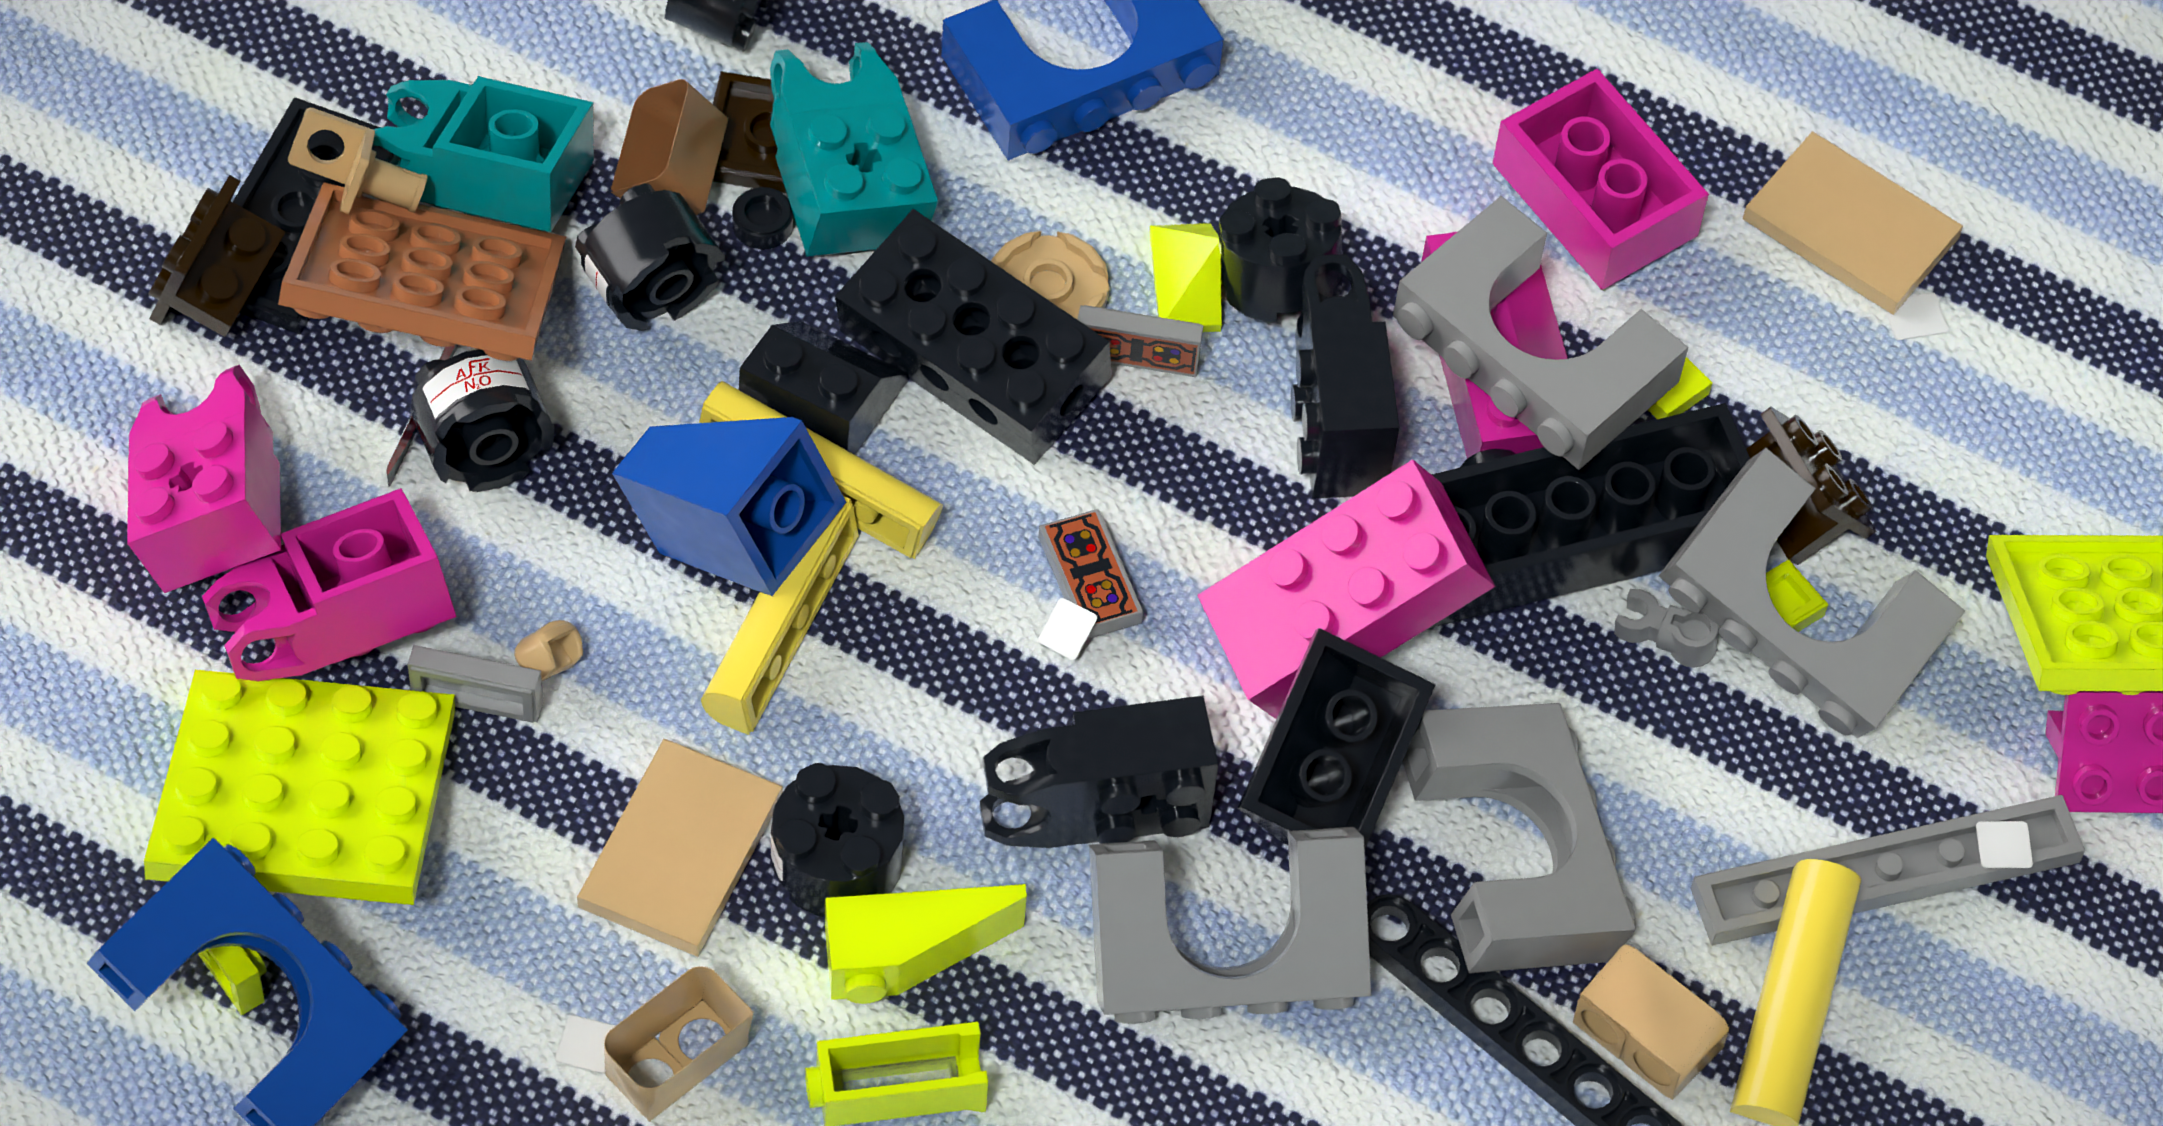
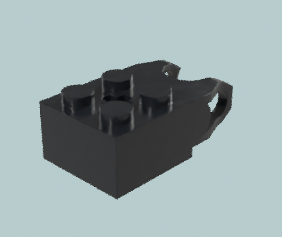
[1290,254,1400,499]
[979,695,1218,848]

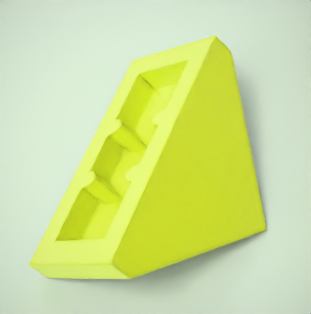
[1149,223,1222,332]

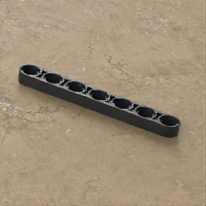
[1367,894,1684,1126]

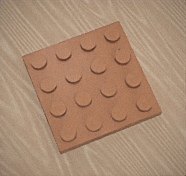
[278,182,566,361]

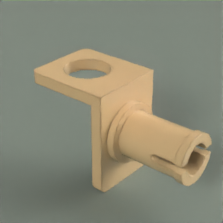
[288,108,428,214]

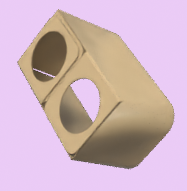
[1572,945,1729,1100]
[604,966,753,1122]

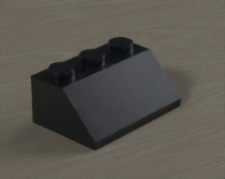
[1238,628,1436,850]

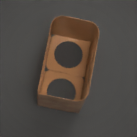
[611,79,728,215]

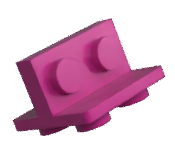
[2045,691,2163,813]

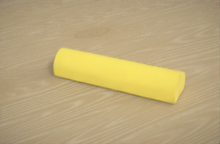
[699,381,943,559]
[701,496,859,735]
[1730,859,1861,1126]

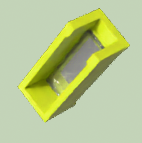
[805,1022,988,1126]

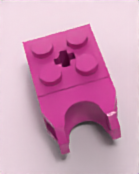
[127,364,281,593]
[202,488,456,681]

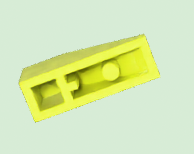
[825,884,1027,1004]

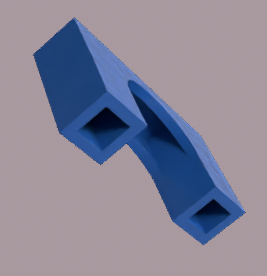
[941,0,1224,161]
[86,837,408,1126]

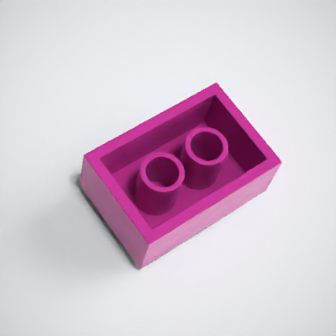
[1492,68,1709,290]

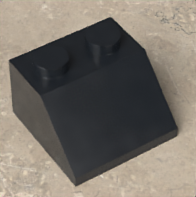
[739,321,909,455]

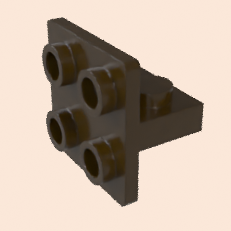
[148,175,285,337]
[1746,407,1876,565]

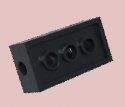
[835,209,1112,465]

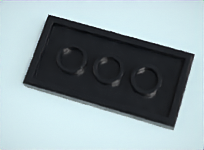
[233,97,401,335]

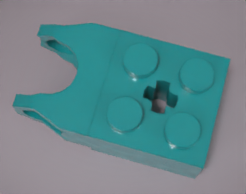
[770,42,938,257]
[372,76,594,232]

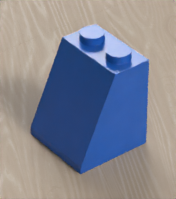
[612,417,846,596]

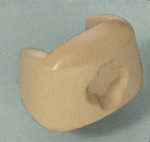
[514,620,583,681]

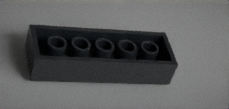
[1429,403,1750,628]

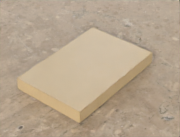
[1742,131,1963,315]
[577,739,783,957]

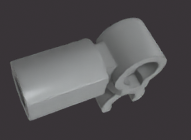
[1614,589,1719,668]

